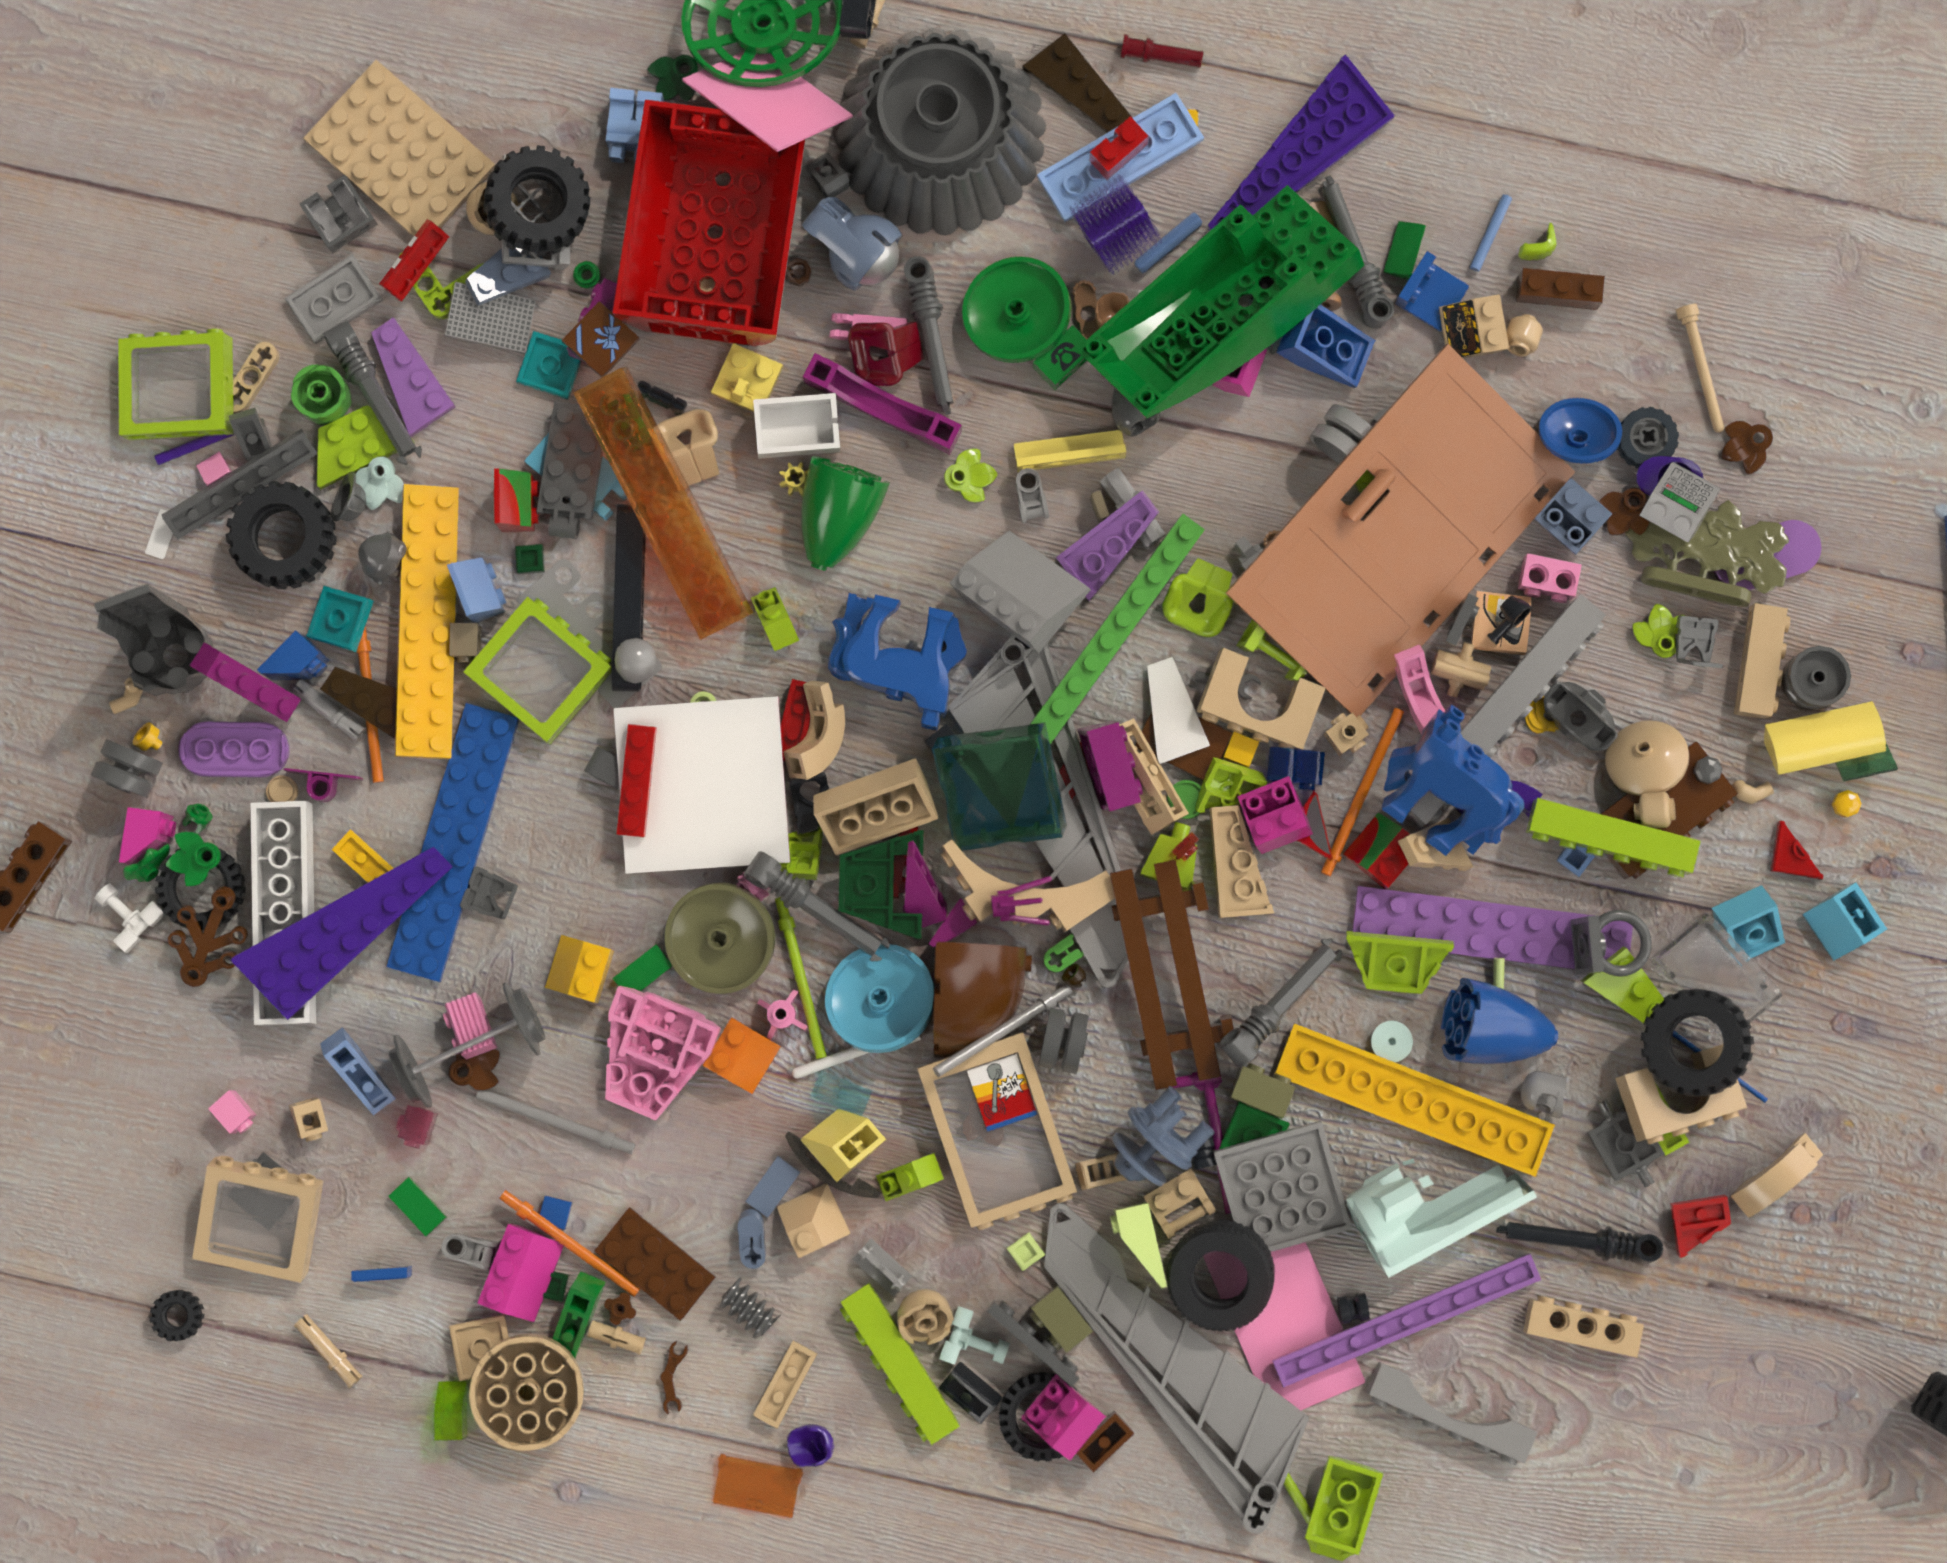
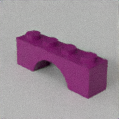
[190,642,301,722]

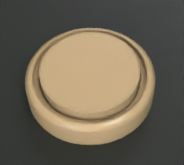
[266,775,298,802]

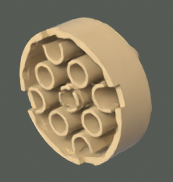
[469,1334,584,1451]

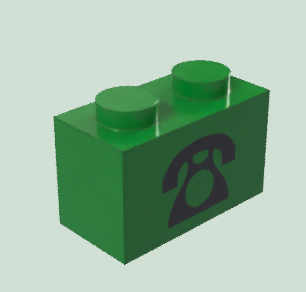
[1033,325,1087,390]

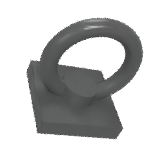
[1570,910,1652,977]

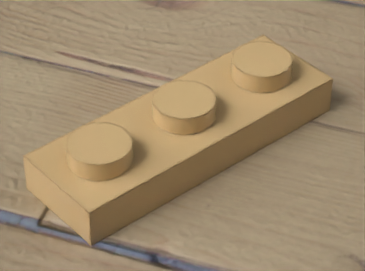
[753,1340,818,1429]

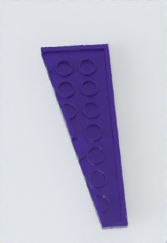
[1207,54,1395,231]
[231,847,453,1020]

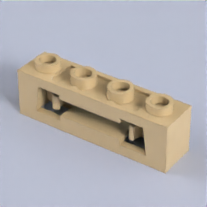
[1119,718,1189,835]

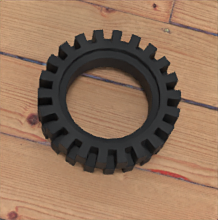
[155,848,246,930]
[999,1372,1077,1462]

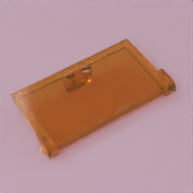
[713,1453,803,1518]

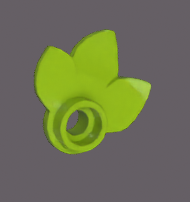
[944,449,998,502]
[1632,604,1685,658]

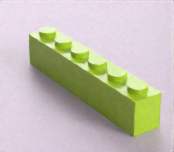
[1526,798,1701,878]
[839,1282,960,1445]

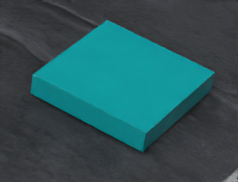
[516,331,581,400]
[306,586,374,653]

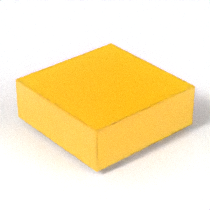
[1223,732,1259,768]

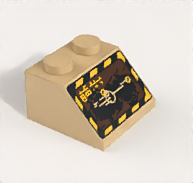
[1439,294,1509,359]

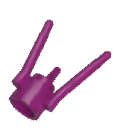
[991,876,1052,925]

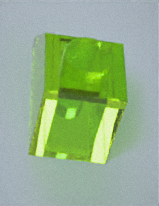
[434,1380,467,1441]

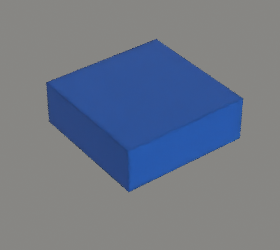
[540,1195,573,1230]

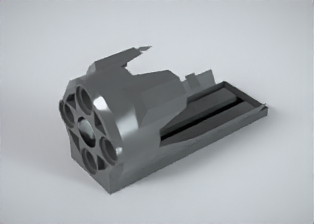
[93,584,213,696]

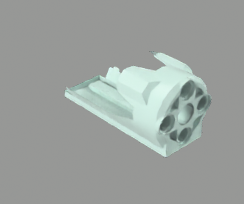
[1345,1159,1537,1278]

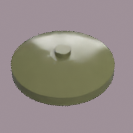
[665,883,775,994]

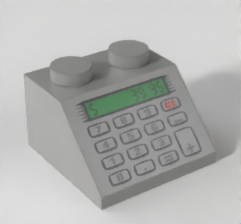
[1640,462,1721,542]

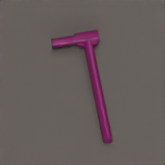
[1166,1068,1231,1214]

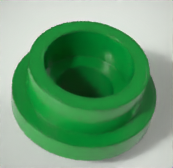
[573,261,600,289]

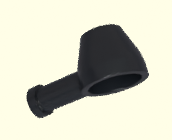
[1487,596,1532,645]

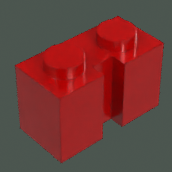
[1089,116,1149,180]

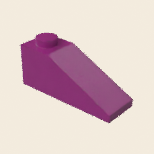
[902,841,947,928]

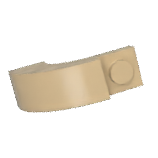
[783,681,845,780]
[1731,1133,1823,1218]

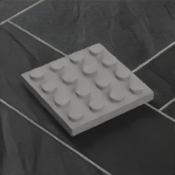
[1213,1120,1352,1252]

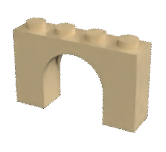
[1196,648,1325,753]
[1615,1044,1747,1145]

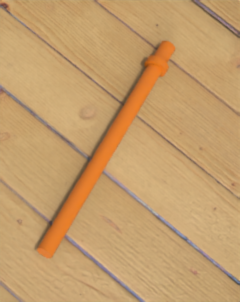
[1321,708,1404,877]

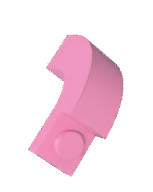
[1394,644,1445,734]

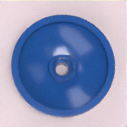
[1539,398,1622,464]

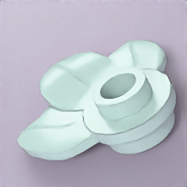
[356,457,404,510]

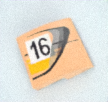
[1471,591,1532,655]

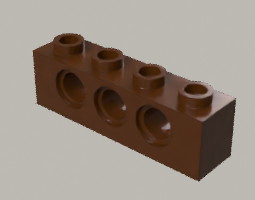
[0,821,73,933]

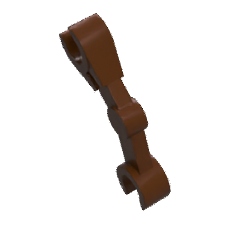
[661,1340,689,1414]

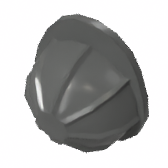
[331,472,366,521]

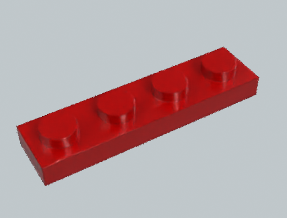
[616,724,657,837]

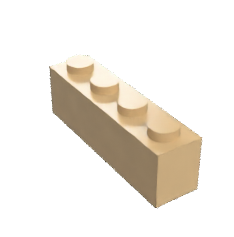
[1734,603,1790,719]

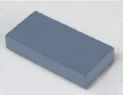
[745,1156,801,1218]

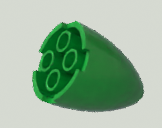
[801,456,890,571]

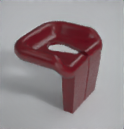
[848,322,924,386]

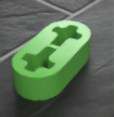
[1044,934,1084,973]

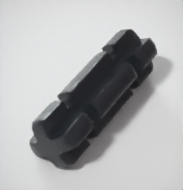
[635,380,687,415]

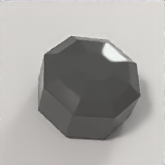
[1693,756,1723,784]

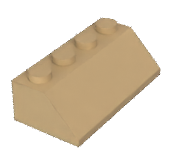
[814,758,938,855]

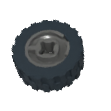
[1617,407,1679,469]

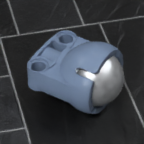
[802,197,903,291]

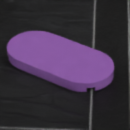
[1714,520,1821,591]
[178,722,290,778]

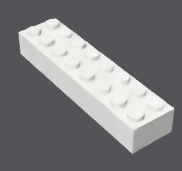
[251,801,316,1026]

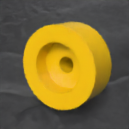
[133,722,162,751]

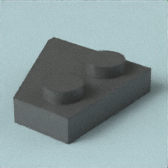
[1445,593,1480,646]

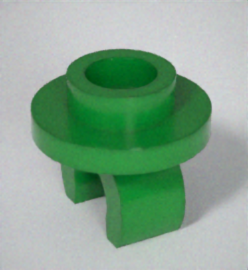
[183,803,213,834]

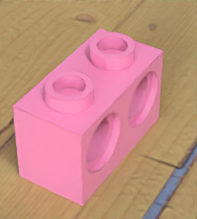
[1517,554,1582,603]

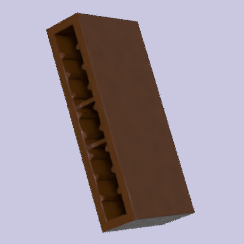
[1601,741,1738,879]

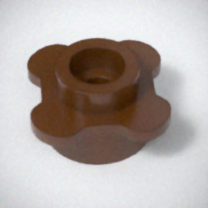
[604,1292,636,1325]

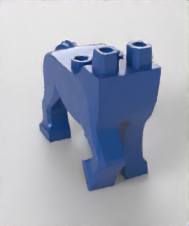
[828,593,967,731]
[1382,705,1524,856]

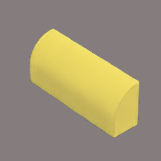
[1764,701,1886,775]

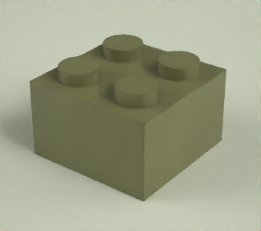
[1227,1063,1296,1118]
[1030,1284,1093,1353]

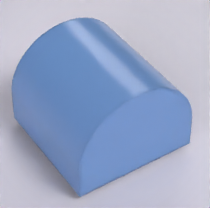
[1557,846,1595,877]

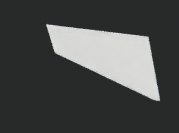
[1147,657,1210,764]

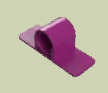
[283,768,363,803]

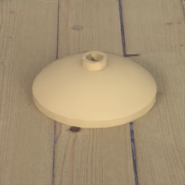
[1605,721,1689,796]

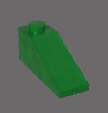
[552,1271,606,1359]

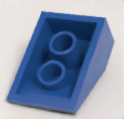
[1276,305,1375,388]

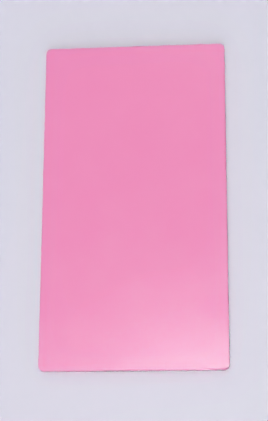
[1203,1242,1365,1410]

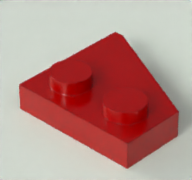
[1670,1194,1731,1258]

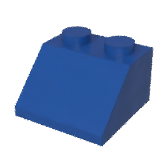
[257,630,330,680]

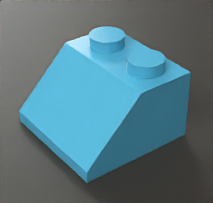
[1712,885,1785,966]

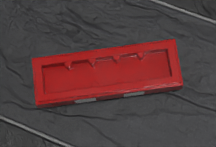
[379,219,450,302]

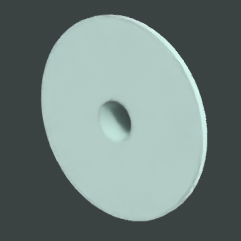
[1371,1021,1413,1062]

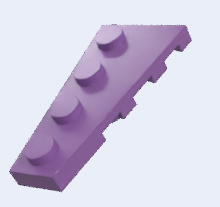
[371,317,456,437]
[1056,491,1159,601]

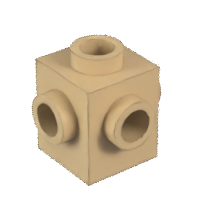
[1323,712,1369,757]

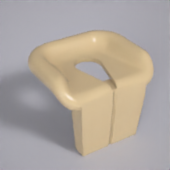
[650,409,720,487]

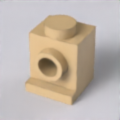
[289,1097,328,1142]

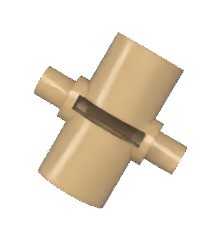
[1430,642,1491,698]

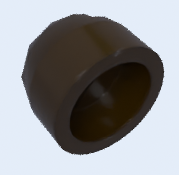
[1062,964,1087,988]

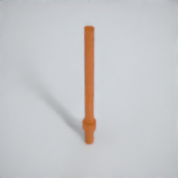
[356,626,384,783]
[499,1190,640,1297]

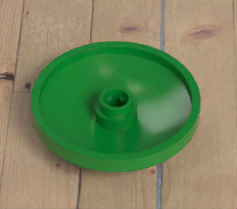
[962,257,1071,363]

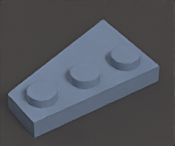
[465,247,551,306]

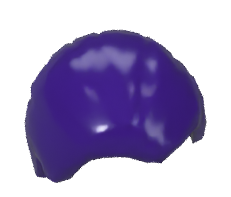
[787,1424,835,1467]

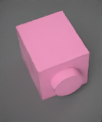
[208,1090,256,1134]

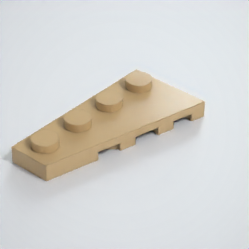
[1209,805,1274,918]

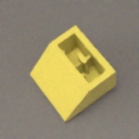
[801,1109,886,1182]

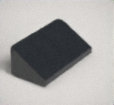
[938,1362,1002,1424]

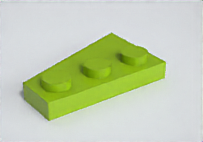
[1580,947,1664,1024]

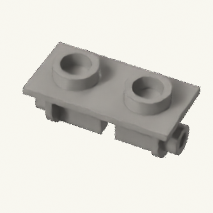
[853,1239,912,1297]

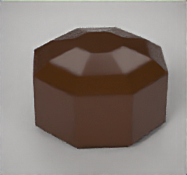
[786,258,812,287]

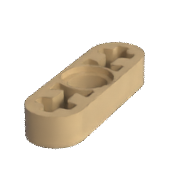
[233,342,280,414]

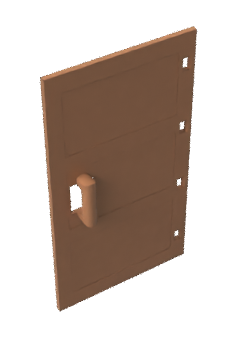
[1225,344,1575,717]

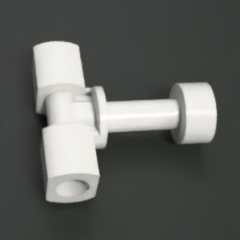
[94,883,165,953]

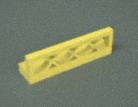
[1014,430,1126,472]

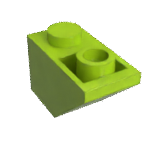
[751,587,800,651]
[876,1153,944,1201]

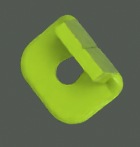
[1162,558,1233,637]

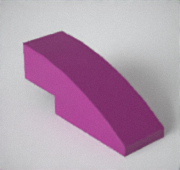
[929,898,978,948]

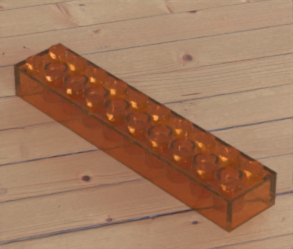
[573,367,754,640]

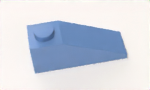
[320,1027,396,1115]

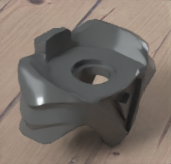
[1544,682,1618,751]

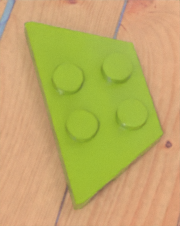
[317,405,415,489]
[1346,931,1454,994]

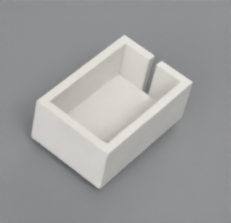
[753,393,840,459]

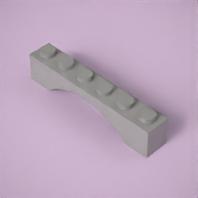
[1366,1362,1538,1465]

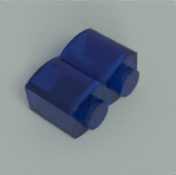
[1266,747,1325,791]

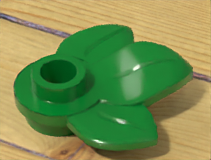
[166,832,221,886]
[123,844,170,882]

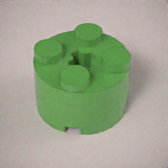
[291,364,352,425]

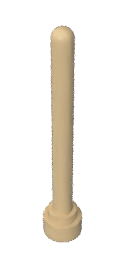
[1676,304,1724,433]

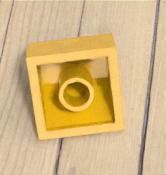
[545,935,614,1003]

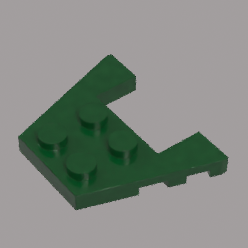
[838,830,924,939]

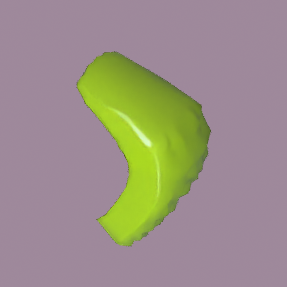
[1518,223,1557,261]

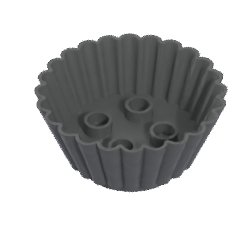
[834,28,1046,236]

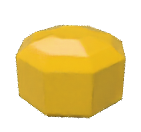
[1832,790,1862,818]

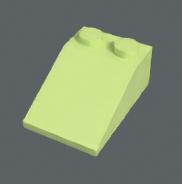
[1110,1202,1167,1288]

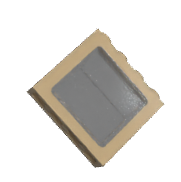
[192,1156,324,1283]

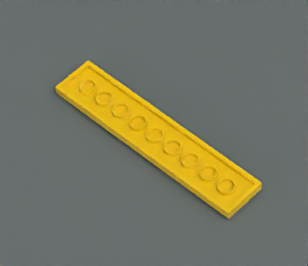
[395,484,459,759]
[1274,1023,1555,1177]

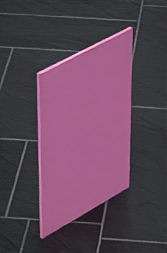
[682,51,853,152]

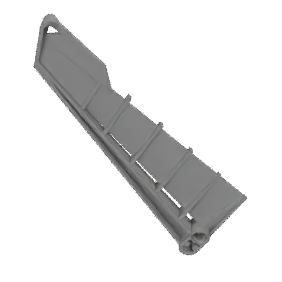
[948,635,1128,988]
[1044,1203,1309,1533]

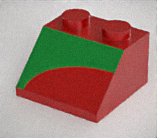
[494,468,540,532]
[1343,812,1411,890]

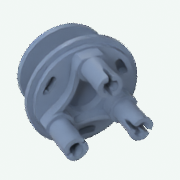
[1112,1086,1214,1186]

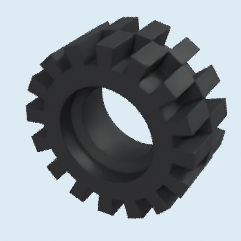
[149,1290,205,1342]

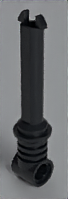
[1496,1222,1663,1264]

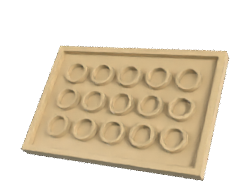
[303,60,495,237]

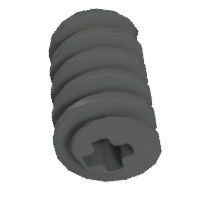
[720,1277,781,1339]

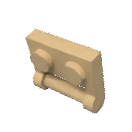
[1143,1168,1217,1240]

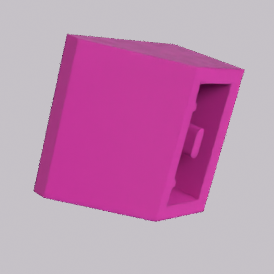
[1237,776,1313,854]
[1021,1374,1106,1460]

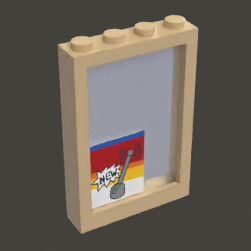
[917,1032,1077,1230]

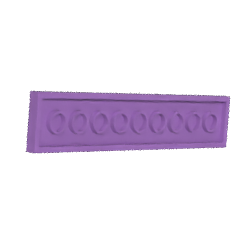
[1352,886,1633,969]

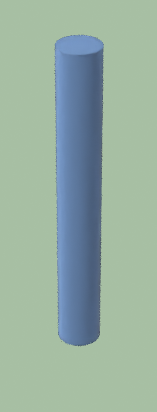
[1470,194,1512,272]

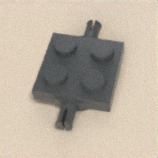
[1586,1099,1664,1188]

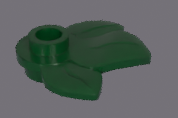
[647,55,698,102]

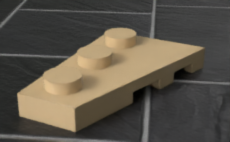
[1398,818,1473,871]

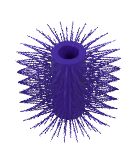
[1069,174,1162,275]

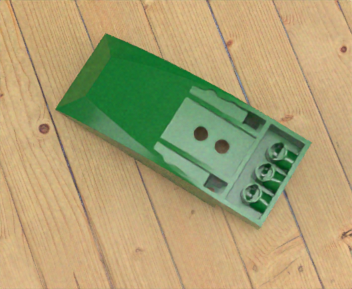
[1076,185,1365,419]

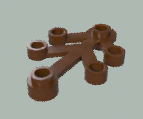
[168,886,248,987]

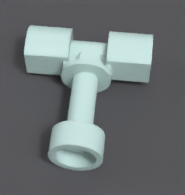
[939,1306,1010,1365]

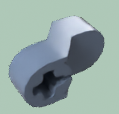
[738,1209,766,1269]

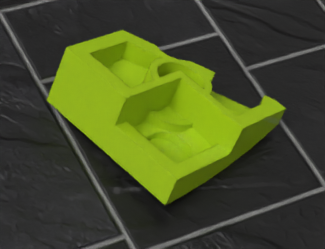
[1195,757,1267,813]
[780,827,823,880]

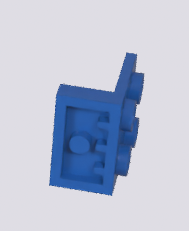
[1395,251,1469,331]

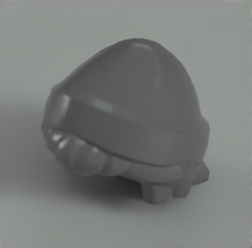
[358,532,407,585]

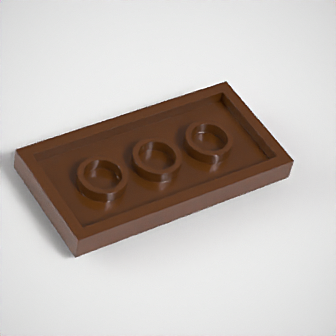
[594,1207,716,1321]

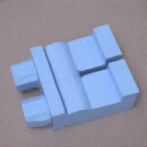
[606,88,664,163]

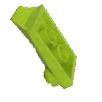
[1304,1455,1383,1561]

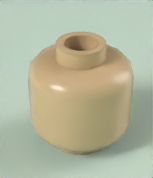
[1506,314,1543,357]
[1634,792,1676,828]

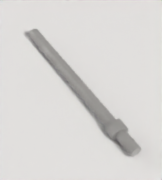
[933,984,1072,1077]
[476,1090,636,1154]

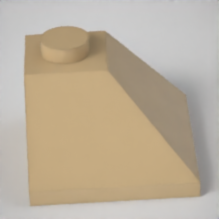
[777,1183,851,1259]

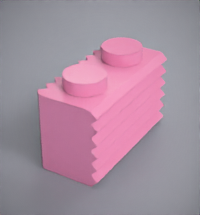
[443,993,498,1060]

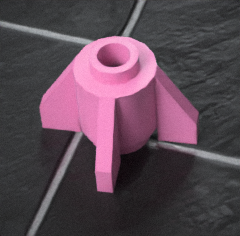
[757,989,808,1040]

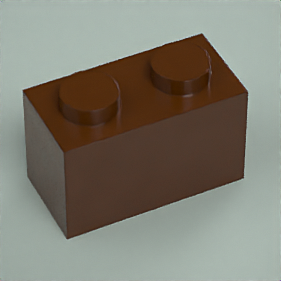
[1076,1410,1135,1473]

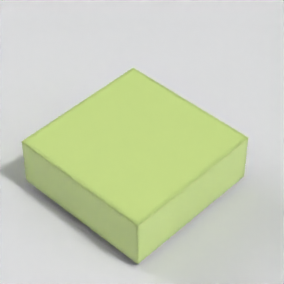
[1006,1232,1045,1271]

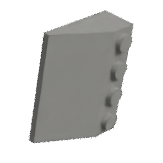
[950,531,1090,654]

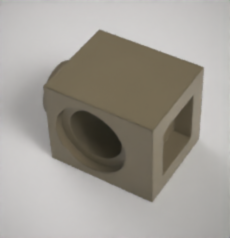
[449,623,482,664]

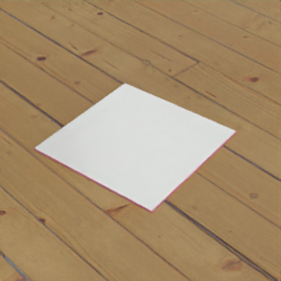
[614,696,790,874]

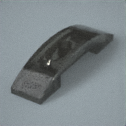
[785,1131,882,1198]

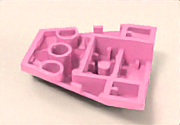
[605,986,721,1120]

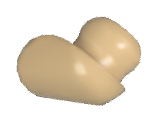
[109,677,143,714]
[1732,780,1774,804]

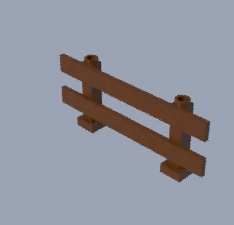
[1110,859,1234,1090]

